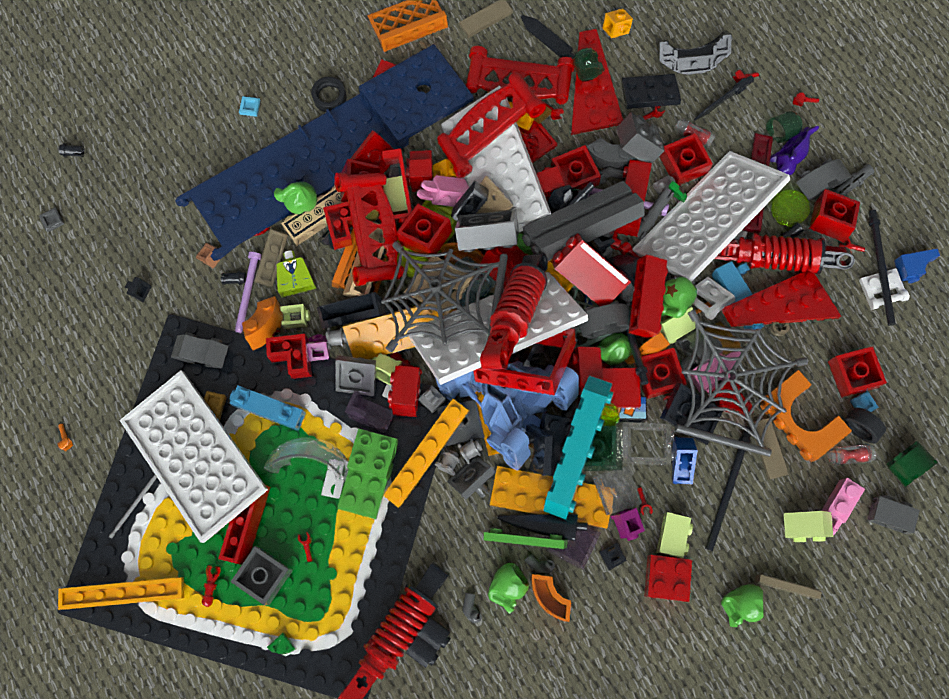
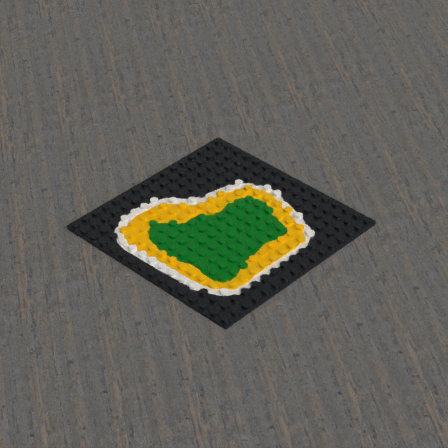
[57,314,457,699]

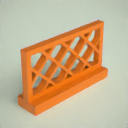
[367,0,448,52]
[332,229,387,293]

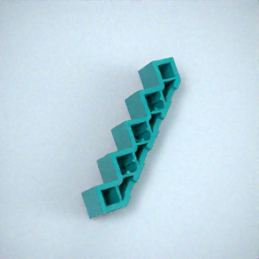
[543,376,614,519]

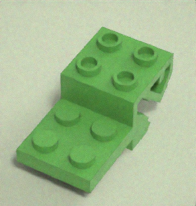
[337,429,398,520]

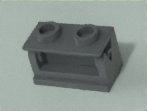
[867,495,920,534]

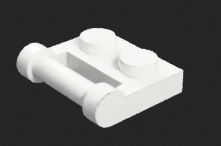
[859,268,909,310]
[693,277,735,320]

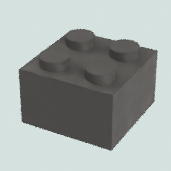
[617,112,665,163]
[231,546,293,605]

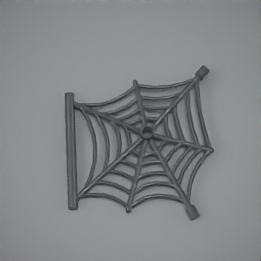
[381,241,508,352]
[675,309,808,457]

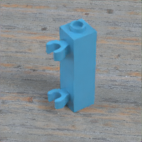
[711,261,764,330]
[230,386,306,431]

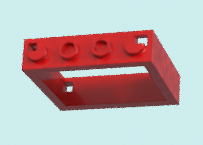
[473,328,576,395]

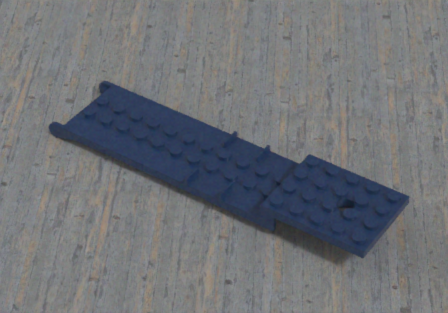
[175,44,474,261]

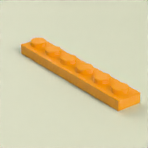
[384,399,470,508]
[58,577,184,610]

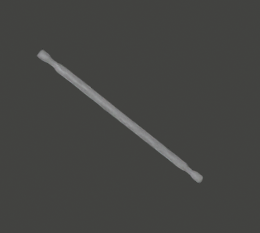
[109,474,157,538]

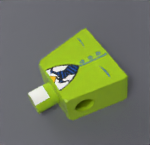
[277,251,316,297]

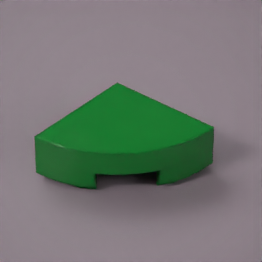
[668,181,687,203]
[267,633,297,654]

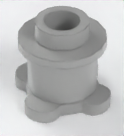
[326,327,348,349]
[457,438,483,465]
[435,450,460,476]

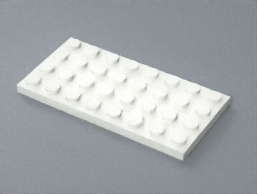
[441,86,552,233]
[632,151,790,282]
[407,272,588,385]
[120,370,268,543]

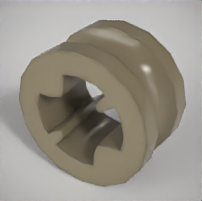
[770,322,790,336]

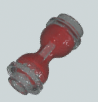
[674,117,716,148]
[828,443,876,466]

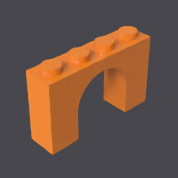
[760,370,852,462]

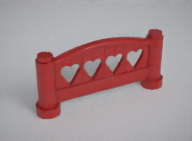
[466,46,575,105]
[437,72,546,178]
[334,172,404,286]

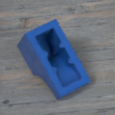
[894,249,940,283]
[672,437,698,484]

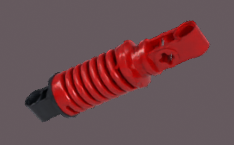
[714,233,855,274]
[480,253,548,370]
[338,562,450,699]

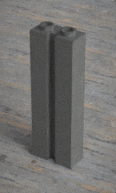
[522,181,644,261]

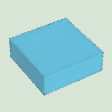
[239,96,261,116]

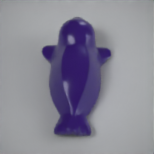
[770,126,819,176]

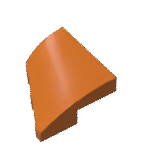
[625,332,670,364]

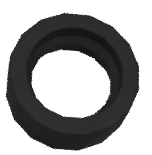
[311,77,347,112]
[844,407,886,444]

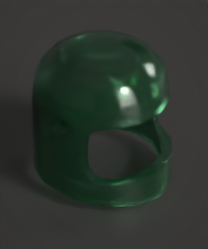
[573,48,605,81]
[766,111,803,143]

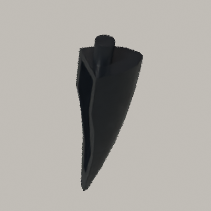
[498,514,588,541]

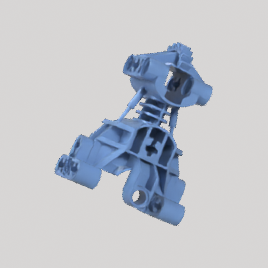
[436,361,579,471]

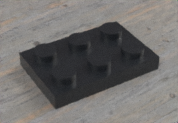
[621,74,681,109]
[660,383,723,445]
[529,413,573,476]

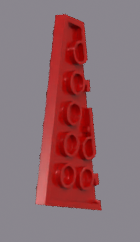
[571,29,623,135]
[721,271,842,327]

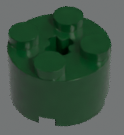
[886,441,938,487]

